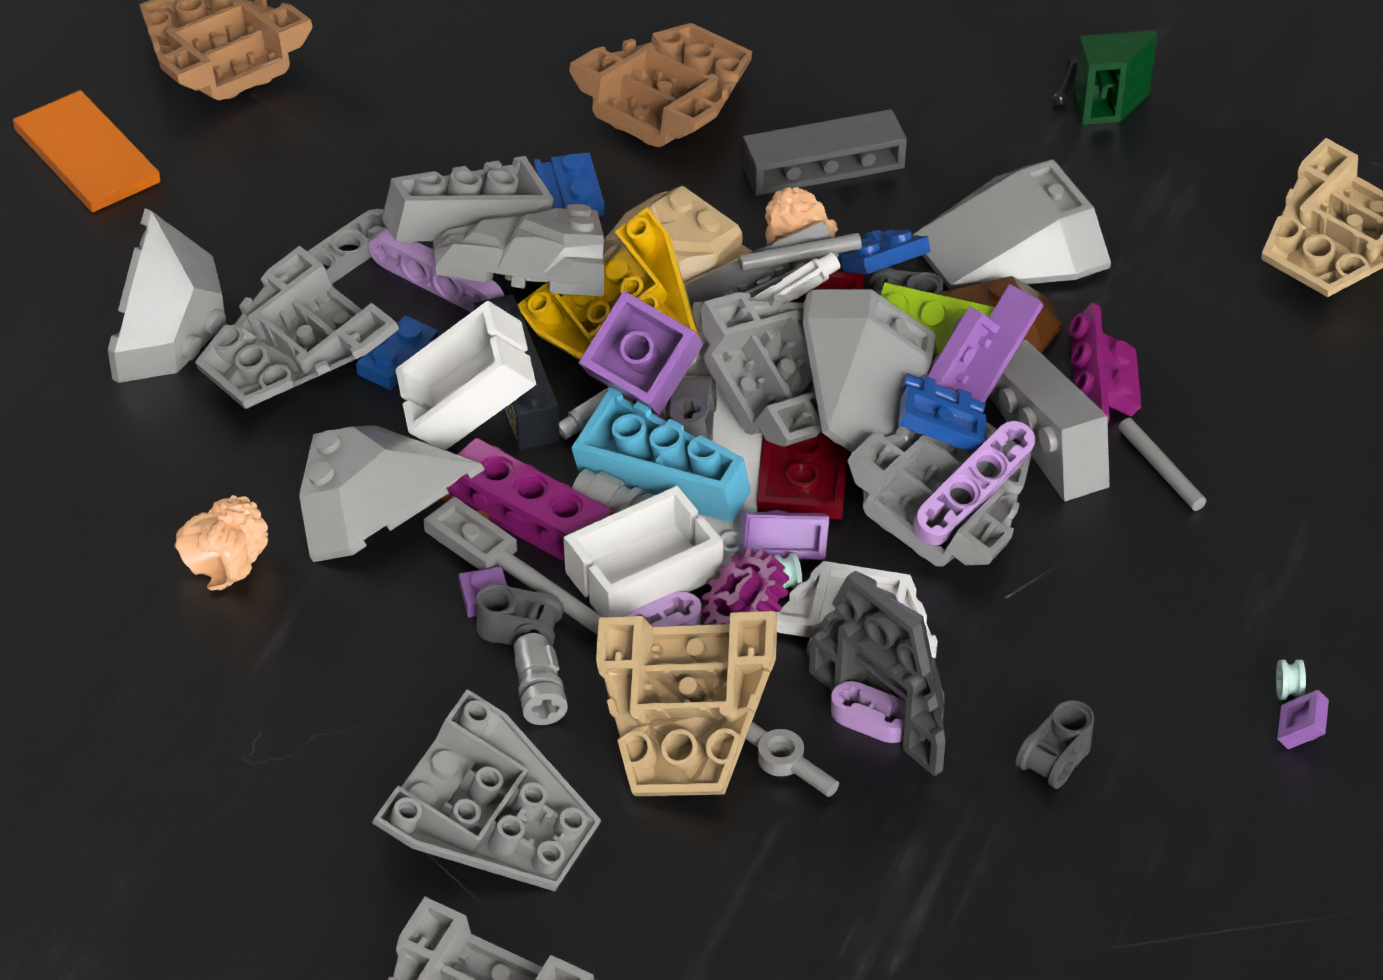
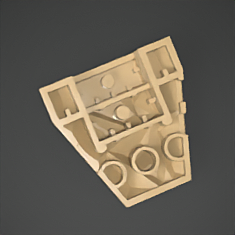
[1262,138,1383,297]
[603,185,752,283]
[596,611,778,796]

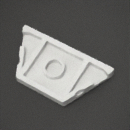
[776,561,938,658]

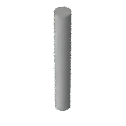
[739,233,862,272]
[1119,418,1206,511]

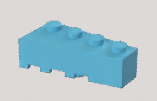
[571,387,751,523]

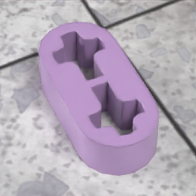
[626,592,701,627]
[831,681,906,743]

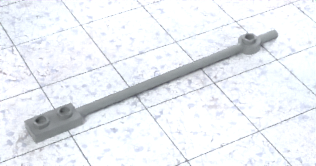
[424,496,839,797]

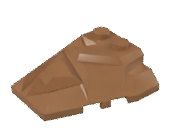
[139,0,313,101]
[569,23,753,148]

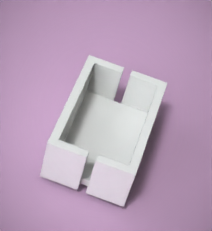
[395,301,536,450]
[564,486,723,617]

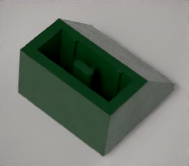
[1073,30,1157,125]

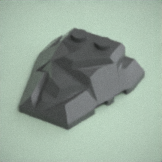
[809,570,946,777]

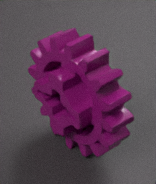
[701,549,790,625]

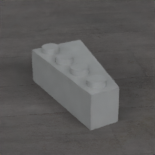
[382,156,554,244]
[989,339,1110,502]

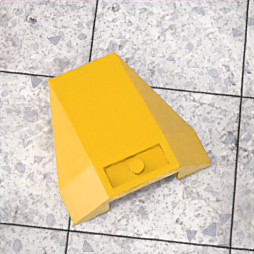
[517,207,700,360]

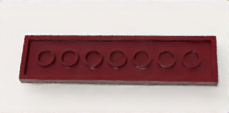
[756,272,864,520]

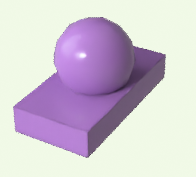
[738,510,829,559]

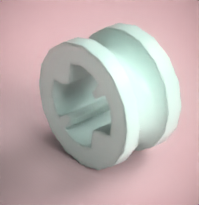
[773,552,802,589]
[1276,660,1306,700]

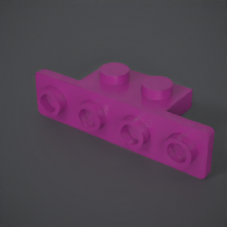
[1069,303,1141,423]

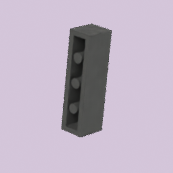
[742,109,907,196]

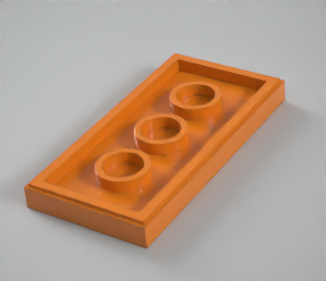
[13,90,160,213]

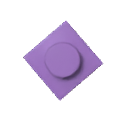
[459,566,507,617]
[1277,690,1329,749]

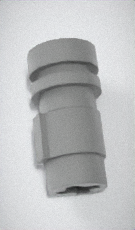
[572,469,655,514]
[514,633,568,725]

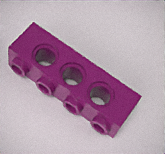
[446,438,613,562]

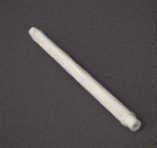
[559,253,840,440]

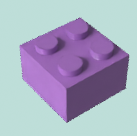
[579,291,703,416]

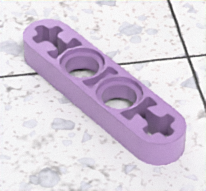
[368,229,504,312]
[913,421,1035,545]

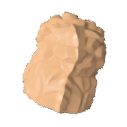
[765,187,838,244]
[174,495,268,591]

